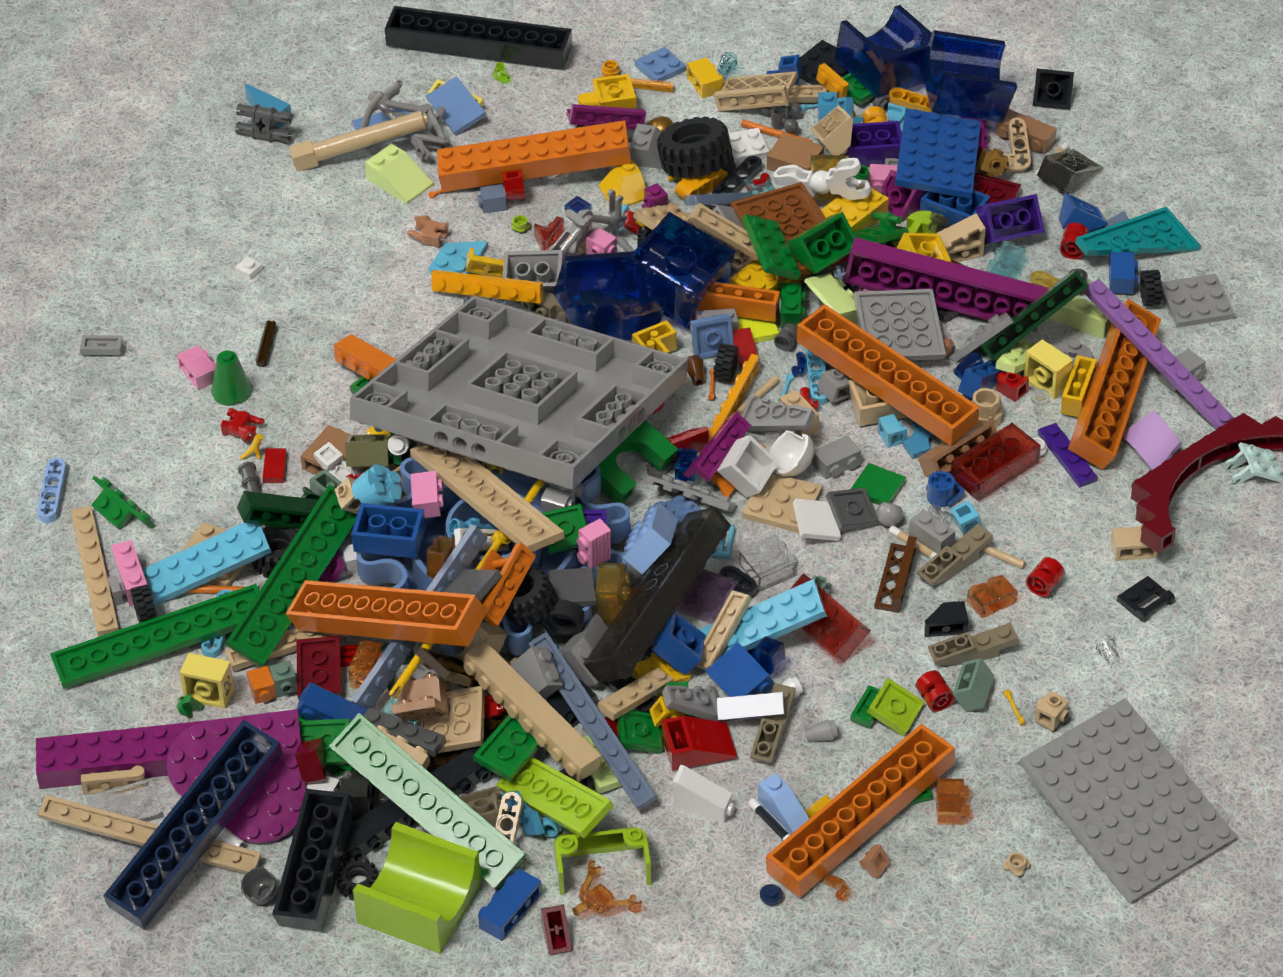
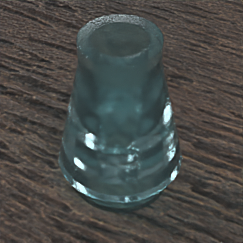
[717,52,738,79]

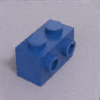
[1109,252,1138,294]

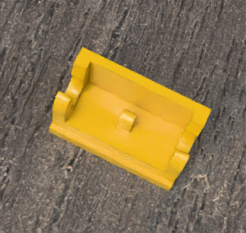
[466,247,504,278]

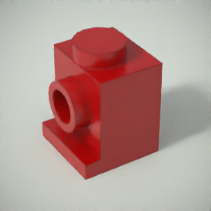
[996,371,1029,402]

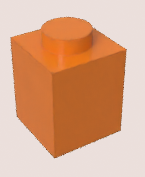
[246,665,277,704]

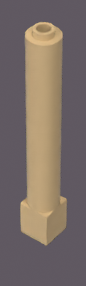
[289,110,429,172]

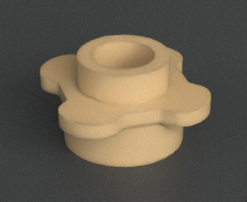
[1003,852,1030,876]

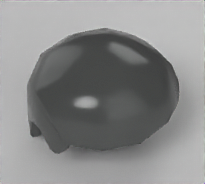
[241,867,278,905]

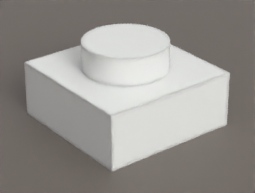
[235,256,263,280]

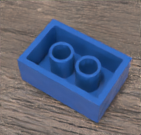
[920,190,990,227]
[351,503,426,558]

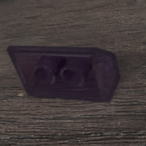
[662,561,738,624]

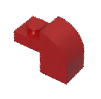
[502,169,526,202]

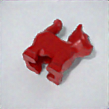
[220,408,265,442]

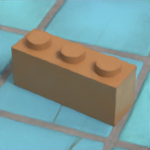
[995,108,1057,155]

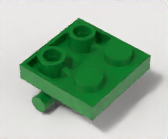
[854,212,908,245]

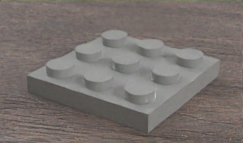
[1161,274,1235,328]

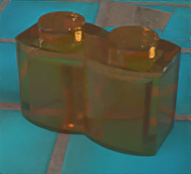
[427,536,455,579]
[967,575,1018,618]
[936,778,970,825]

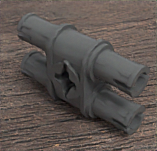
[235,103,293,143]

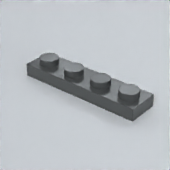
[363,707,446,757]

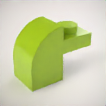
[907,211,943,234]

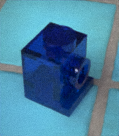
[675,448,698,481]

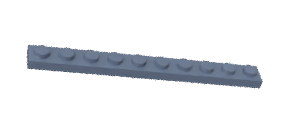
[351,524,488,709]
[528,632,657,811]

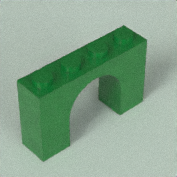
[598,420,678,503]

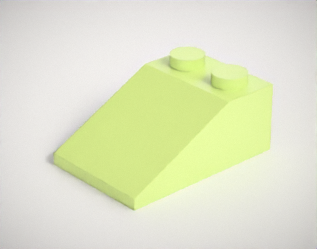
[365,143,434,204]

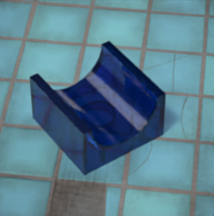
[920,30,1017,123]
[620,212,736,328]
[553,251,668,341]

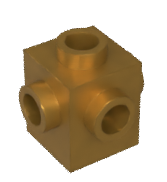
[976,148,1009,177]

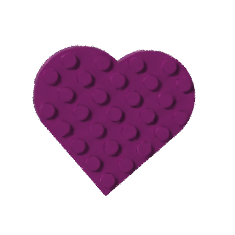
[167,709,306,845]

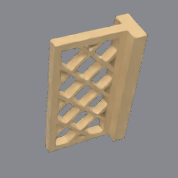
[714,71,798,111]
[674,203,758,271]

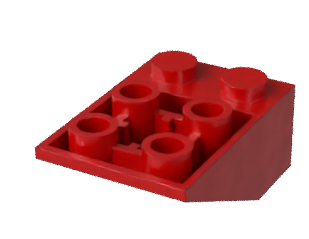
[662,716,737,771]

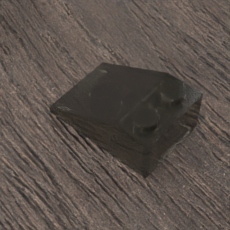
[1037,149,1104,194]

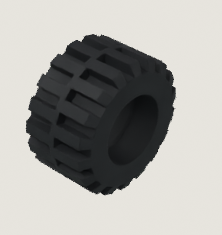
[252,525,299,578]
[505,566,557,625]

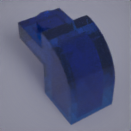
[747,636,785,675]

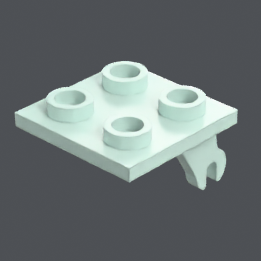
[1225,442,1283,484]

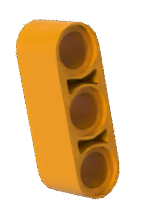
[889,88,941,114]
[674,168,728,201]

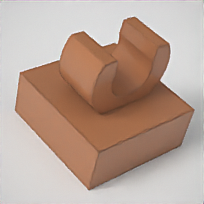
[859,845,890,878]

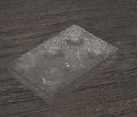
[86,778,164,836]

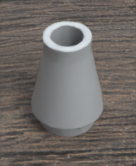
[805,719,838,742]

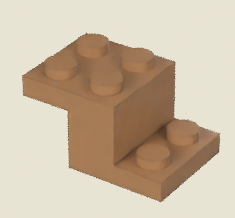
[392,674,452,721]

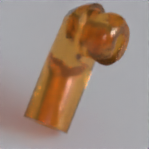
[823,873,851,901]

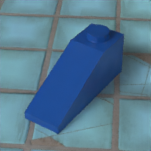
[958,360,1006,400]

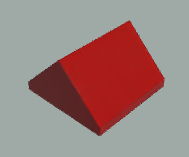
[666,426,709,463]

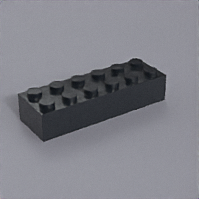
[272,789,356,931]

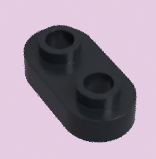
[719,566,756,597]

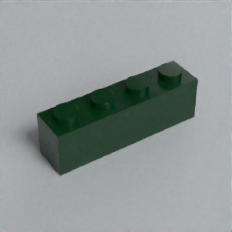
[237,491,318,529]

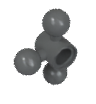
[761,102,802,134]

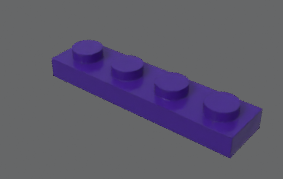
[1038,423,1098,488]

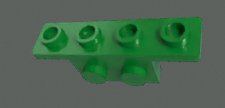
[91,475,155,530]

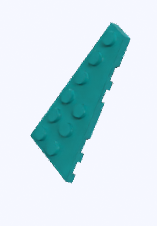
[1075,206,1201,256]

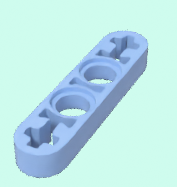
[37,458,66,523]

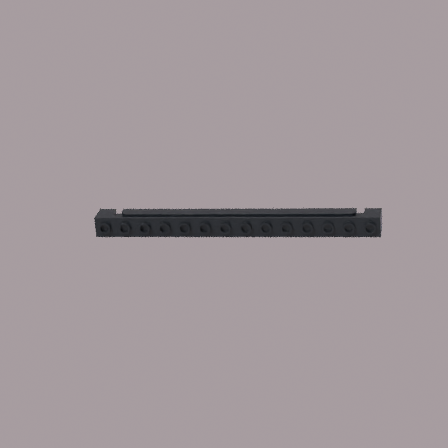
[341,679,597,863]

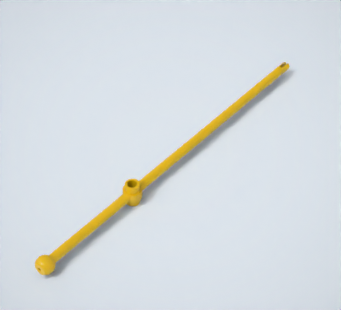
[389,479,546,698]

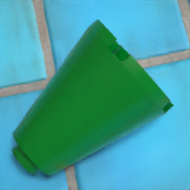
[211,350,252,406]

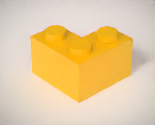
[632,320,677,353]

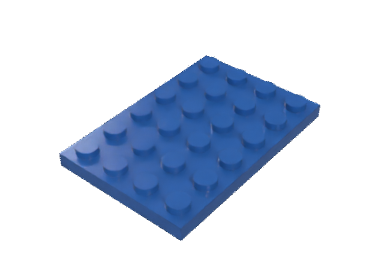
[895,108,981,199]

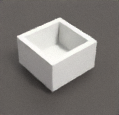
[717,435,779,498]

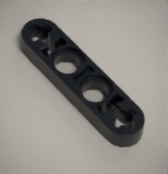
[712,156,762,205]

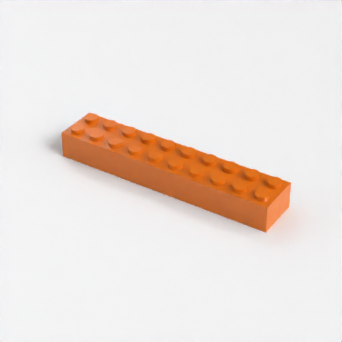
[437,120,631,192]
[1068,299,1161,470]
[797,304,980,446]
[286,580,487,647]
[766,723,955,898]

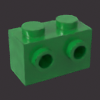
[780,283,805,328]

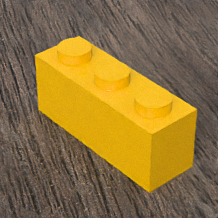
[1061,355,1097,418]

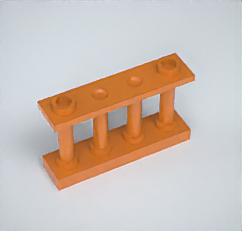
[480,543,536,627]

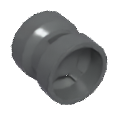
[774,323,797,351]

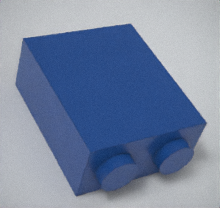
[705,642,775,697]

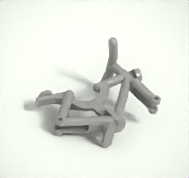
[361,80,450,161]
[548,189,635,276]

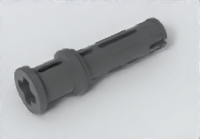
[238,462,260,493]

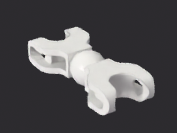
[773,158,871,200]

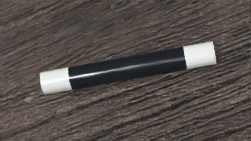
[748,798,790,841]

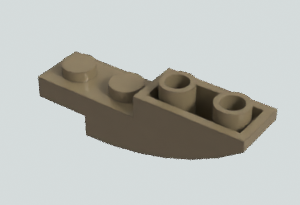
[521,292,591,328]
[917,523,994,586]
[928,622,1019,665]
[750,683,796,764]

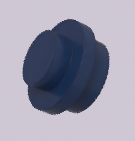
[760,884,783,906]

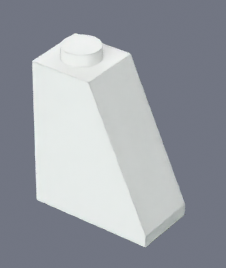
[673,765,735,823]

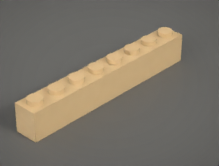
[464,641,601,782]

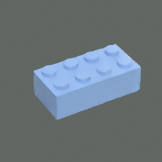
[623,502,678,574]

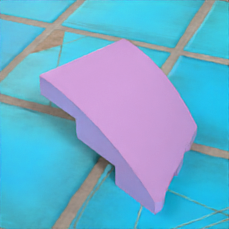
[1122,411,1182,470]

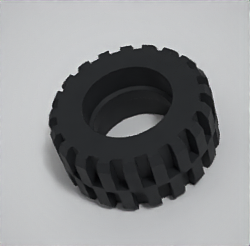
[657,116,733,179]

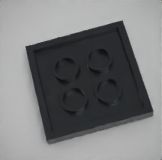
[800,40,866,92]

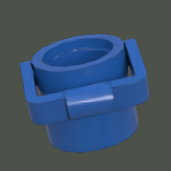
[926,471,965,508]

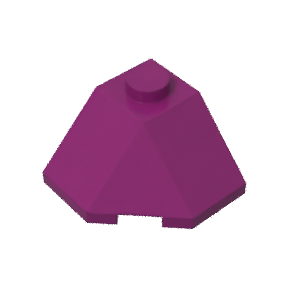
[882,170,927,222]

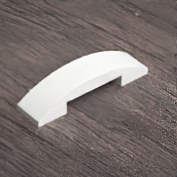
[313,442,359,482]

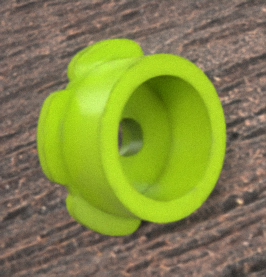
[511,215,530,232]

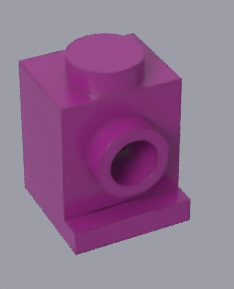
[641,183,668,209]

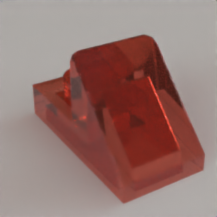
[534,216,564,250]

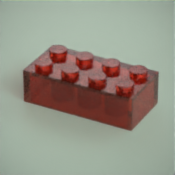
[950,422,1041,501]
[789,573,871,663]

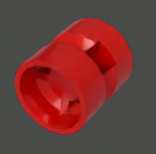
[1059,223,1089,259]
[1026,557,1065,597]
[915,670,955,712]

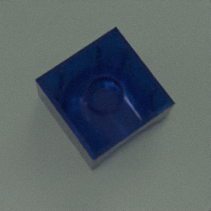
[834,5,944,98]

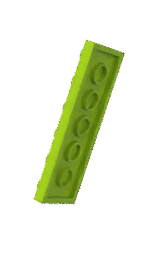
[496,757,614,839]

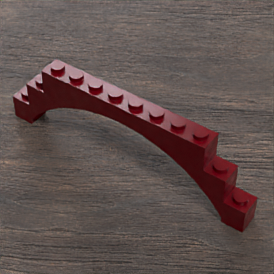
[1131,413,1283,554]

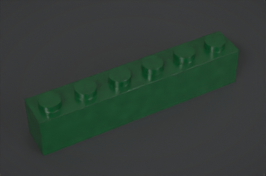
[980,269,1089,361]

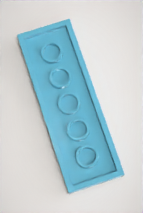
[142,523,272,605]
[699,579,827,656]

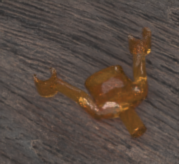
[572,860,643,916]

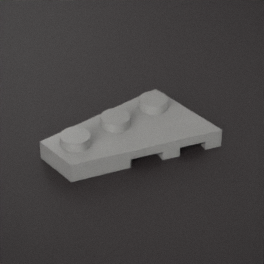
[662,685,722,722]

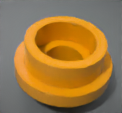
[601,60,620,76]

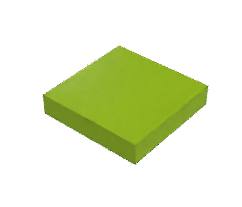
[867,678,924,736]

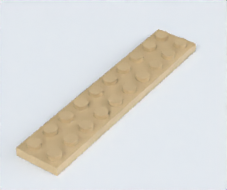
[410,443,564,552]

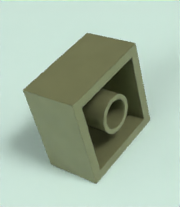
[345,434,391,470]

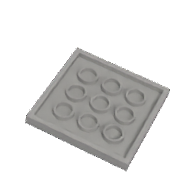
[853,289,946,360]

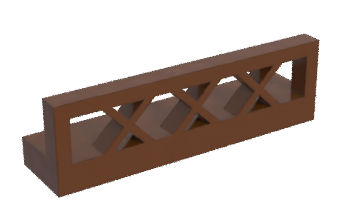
[874,536,917,613]

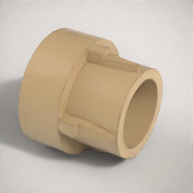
[971,388,1002,427]

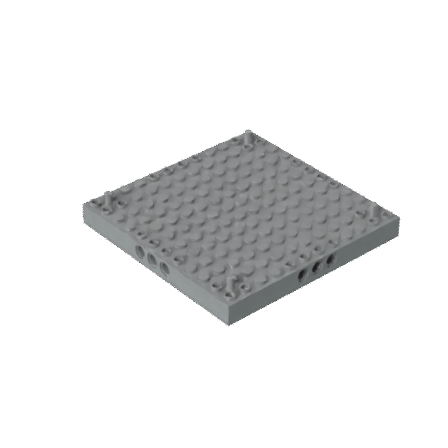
[350,296,688,491]

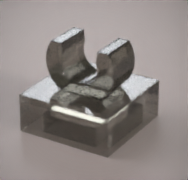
[928,210,951,233]

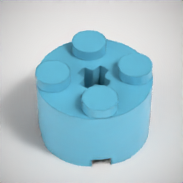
[352,464,402,506]

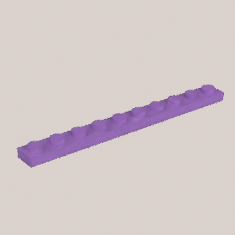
[1083,279,1234,429]

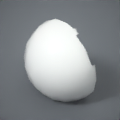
[769,430,814,477]

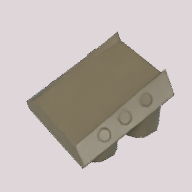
[458,787,511,831]

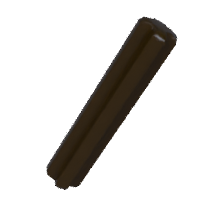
[255,320,277,367]

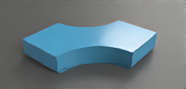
[903,421,935,459]
[502,791,545,836]

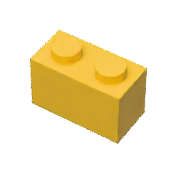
[687,57,724,99]

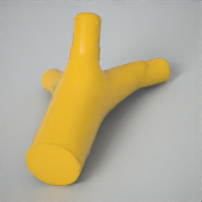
[240,434,263,460]

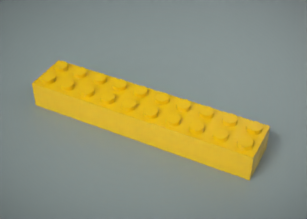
[730,188,889,297]

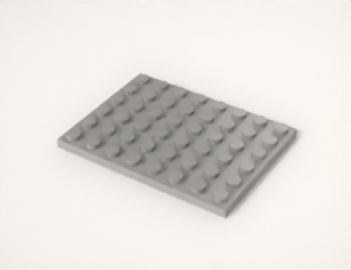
[1019,698,1237,904]

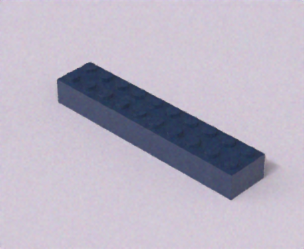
[103,719,283,930]

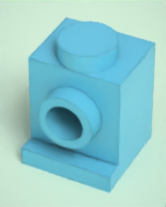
[878,414,907,448]
[950,500,983,536]

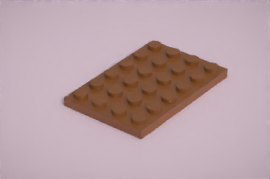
[730,182,850,282]

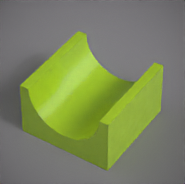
[353,822,481,954]

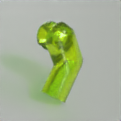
[493,62,510,84]

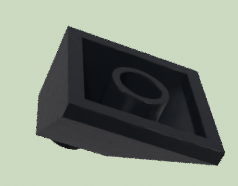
[1032,68,1074,110]

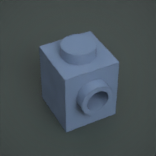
[477,184,506,214]

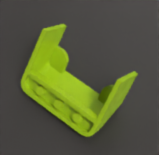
[553,826,651,895]

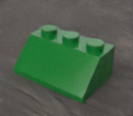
[787,212,856,274]

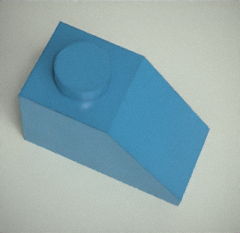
[817,92,837,122]

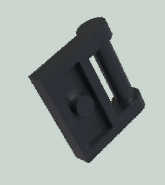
[1117,576,1175,622]

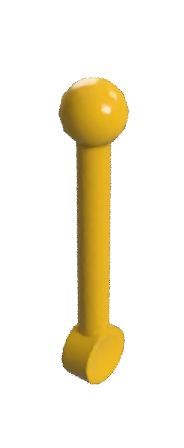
[1003,689,1025,725]

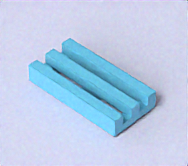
[708,523,735,560]

